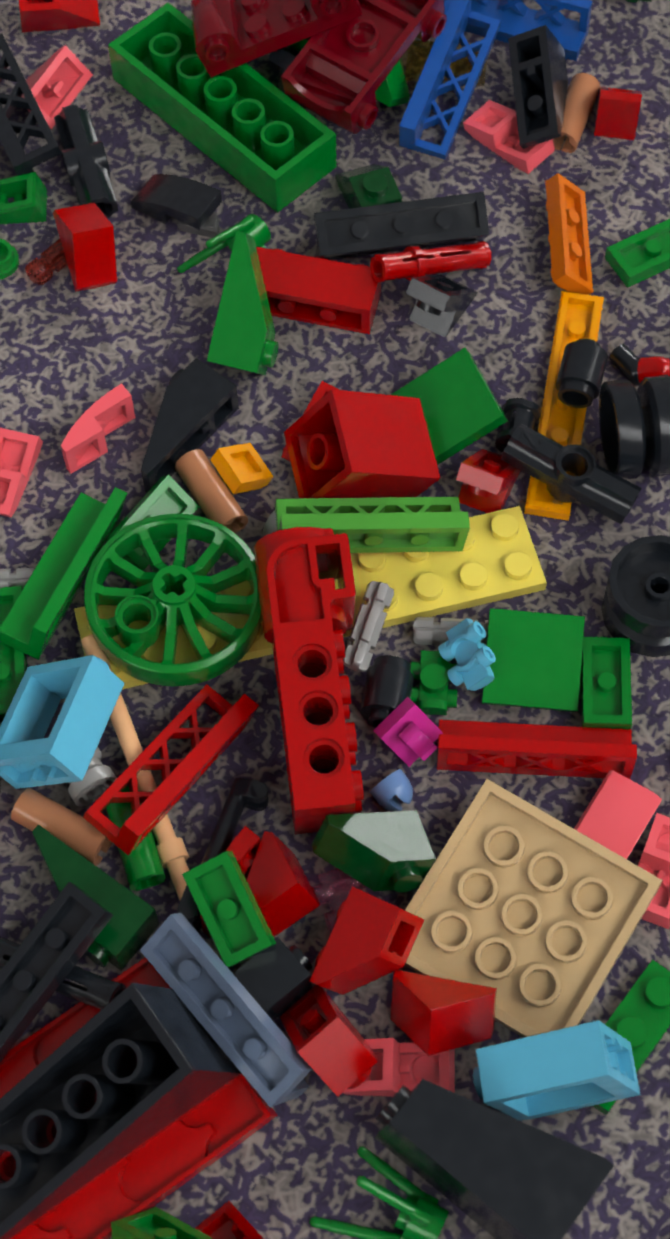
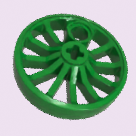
[84,514,262,686]

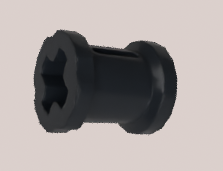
[495,398,542,453]

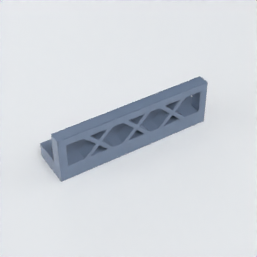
[140,913,312,1108]

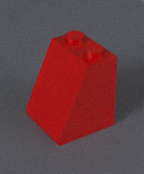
[284,389,441,498]

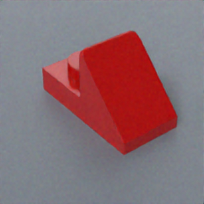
[456,449,521,513]

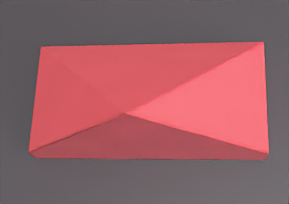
[21,45,93,130]

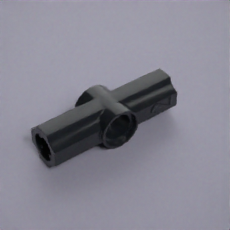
[54,105,118,218]
[501,424,642,524]

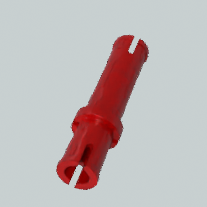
[370,241,491,283]

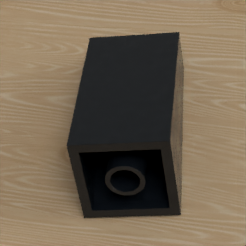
[374,1079,614,1239]

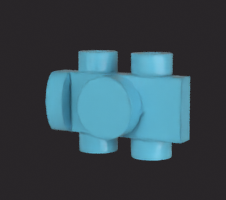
[438,618,496,691]

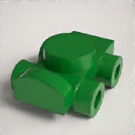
[411,650,457,715]

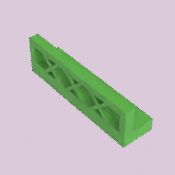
[275,497,470,553]

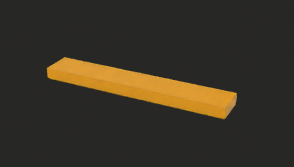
[524,291,604,521]

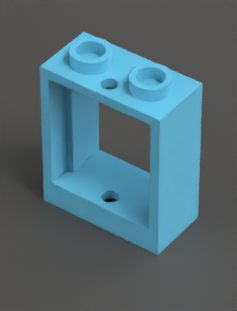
[0,655,125,789]
[473,1020,641,1121]

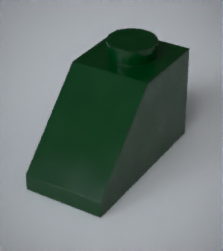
[335,164,402,209]
[311,810,436,892]

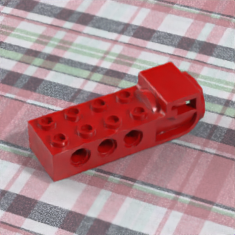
[254,527,364,835]

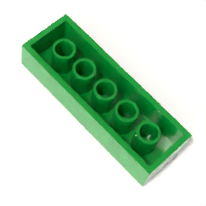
[108,2,337,213]

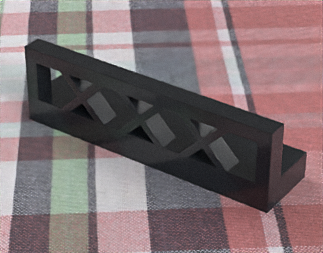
[0,33,62,176]
[314,192,490,260]

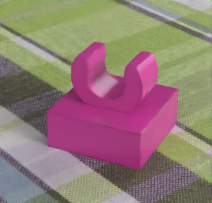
[373,697,443,767]

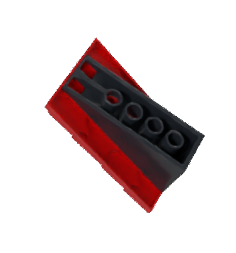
[0,957,278,1239]

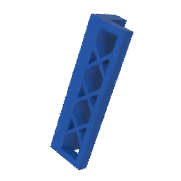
[399,0,501,159]
[444,0,593,61]

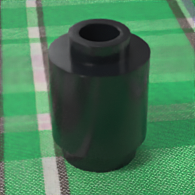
[556,339,608,408]
[360,655,414,728]

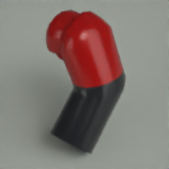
[609,344,670,386]

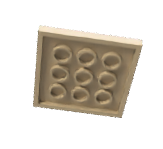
[405,779,663,1038]

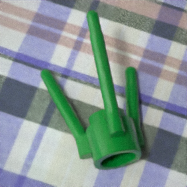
[177,214,271,309]
[309,1146,449,1239]

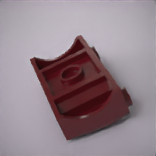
[191,0,363,77]
[281,0,447,134]

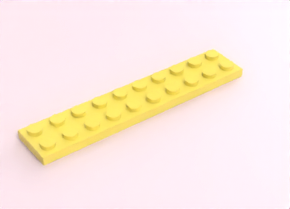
[74,506,547,690]

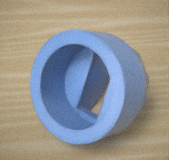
[370,769,413,812]

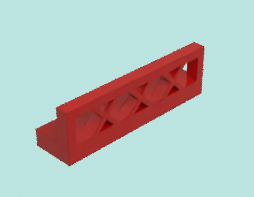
[83,684,259,856]
[437,719,637,779]

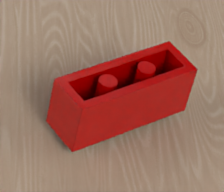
[256,246,381,334]

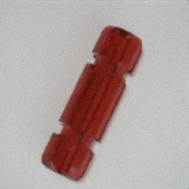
[25,238,68,285]

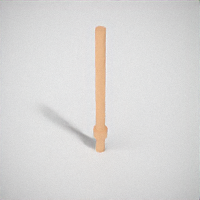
[81,634,189,900]

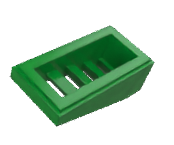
[0,172,47,224]

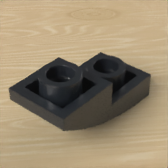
[131,174,222,230]

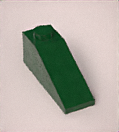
[32,825,159,971]

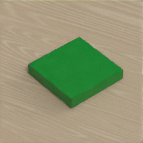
[391,347,508,464]
[482,608,585,712]

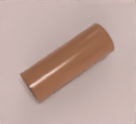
[553,73,600,153]
[175,449,248,533]
[11,788,113,866]

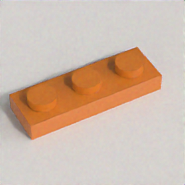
[545,173,593,295]

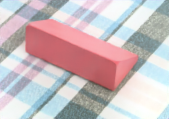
[574,770,662,859]

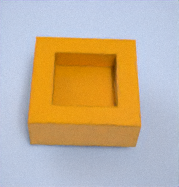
[210,442,274,494]

